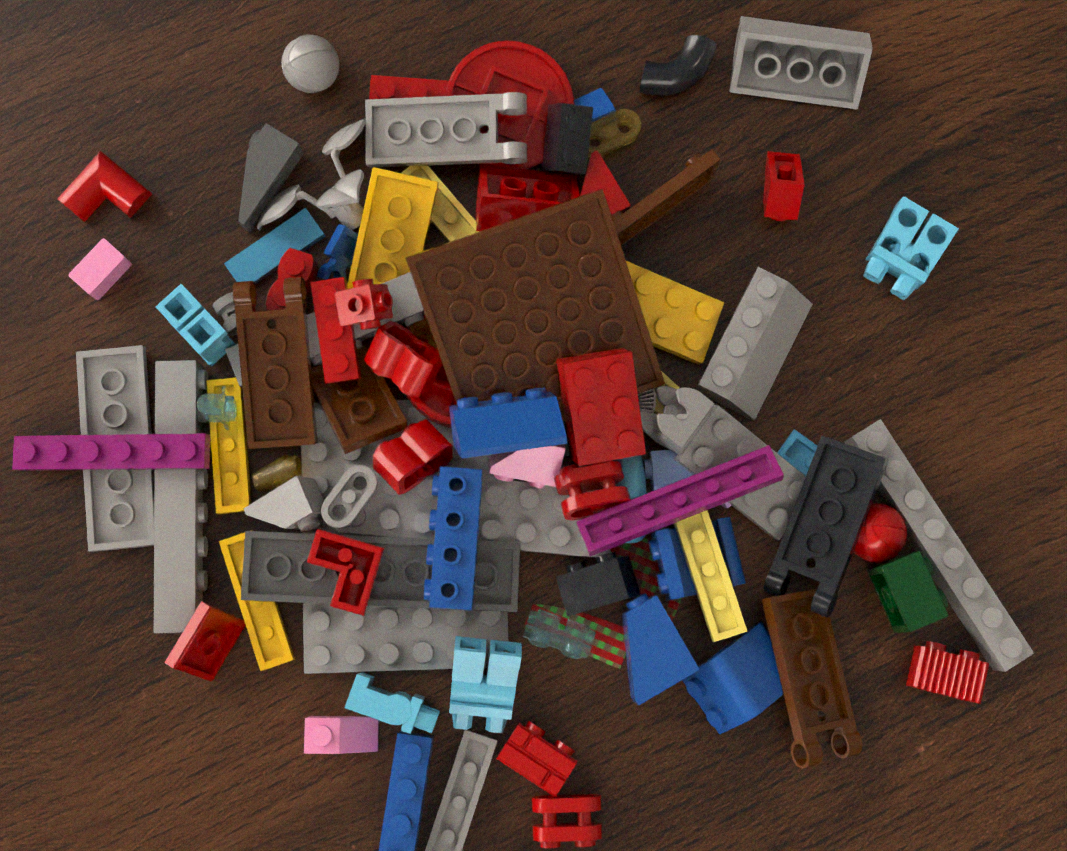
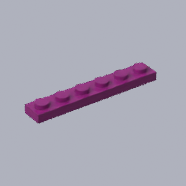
[12,433,211,471]
[576,445,784,557]

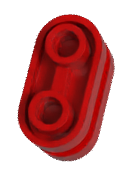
[554,460,631,521]
[532,794,602,848]

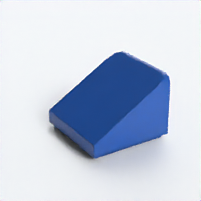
[574,88,616,128]

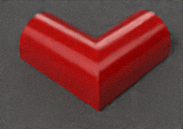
[57,151,152,222]
[307,529,385,616]

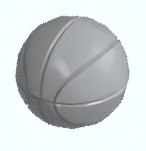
[281,34,340,93]

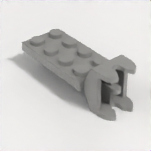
[640,386,806,541]

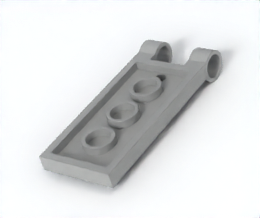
[365,92,527,168]

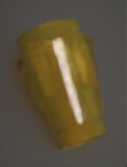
[252,454,304,492]

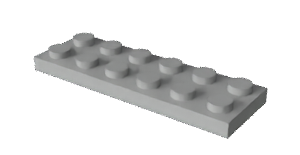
[76,345,155,552]

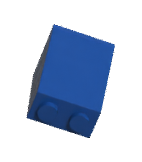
[622,593,700,705]

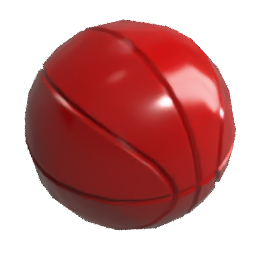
[854,503,907,563]

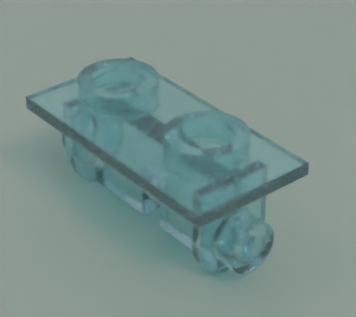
[197,386,237,430]
[523,609,596,659]

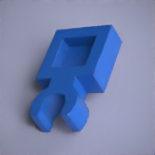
[317,224,358,280]

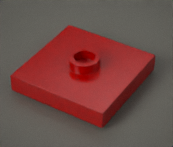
[164,601,245,681]

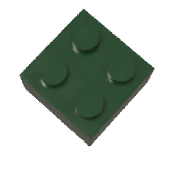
[866,551,949,633]

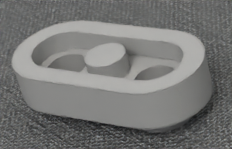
[321,465,378,529]

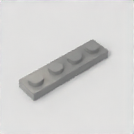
[425,730,498,851]

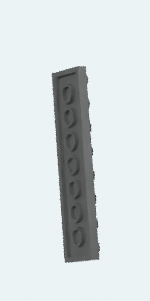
[241,531,520,612]

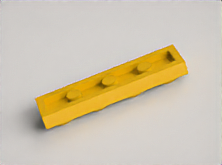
[206,377,252,514]
[219,530,295,671]

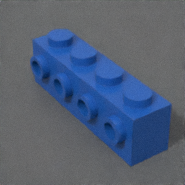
[424,467,483,611]

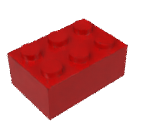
[556,348,646,466]

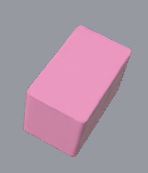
[69,238,132,300]

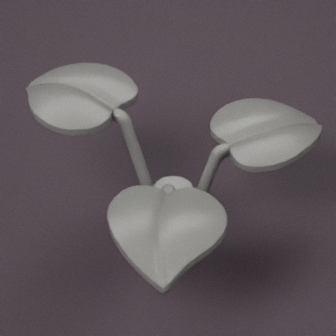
[257,118,366,231]

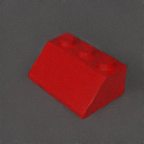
[475,164,580,231]

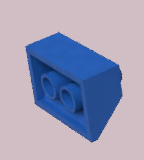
[449,388,567,459]

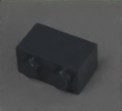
[542,103,593,175]
[556,552,641,617]

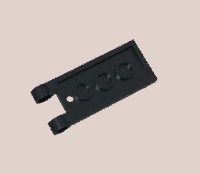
[764,435,889,618]

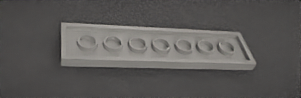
[337,464,610,558]

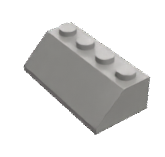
[729,16,873,109]
[695,267,813,421]

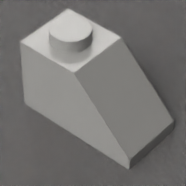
[243,476,324,532]

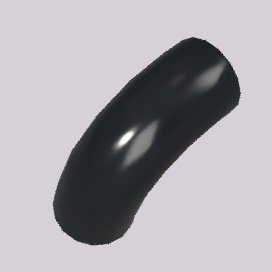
[639,35,717,96]

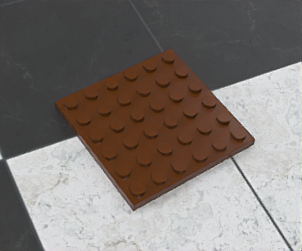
[405,189,665,421]

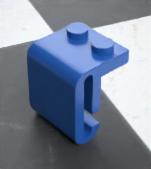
[649,517,746,601]
[682,621,783,735]

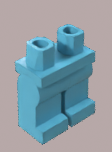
[863,196,959,300]
[155,284,236,367]
[449,636,522,733]
[344,672,440,734]

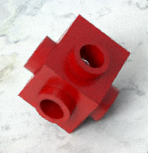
[334,279,393,330]

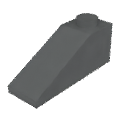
[238,123,304,233]

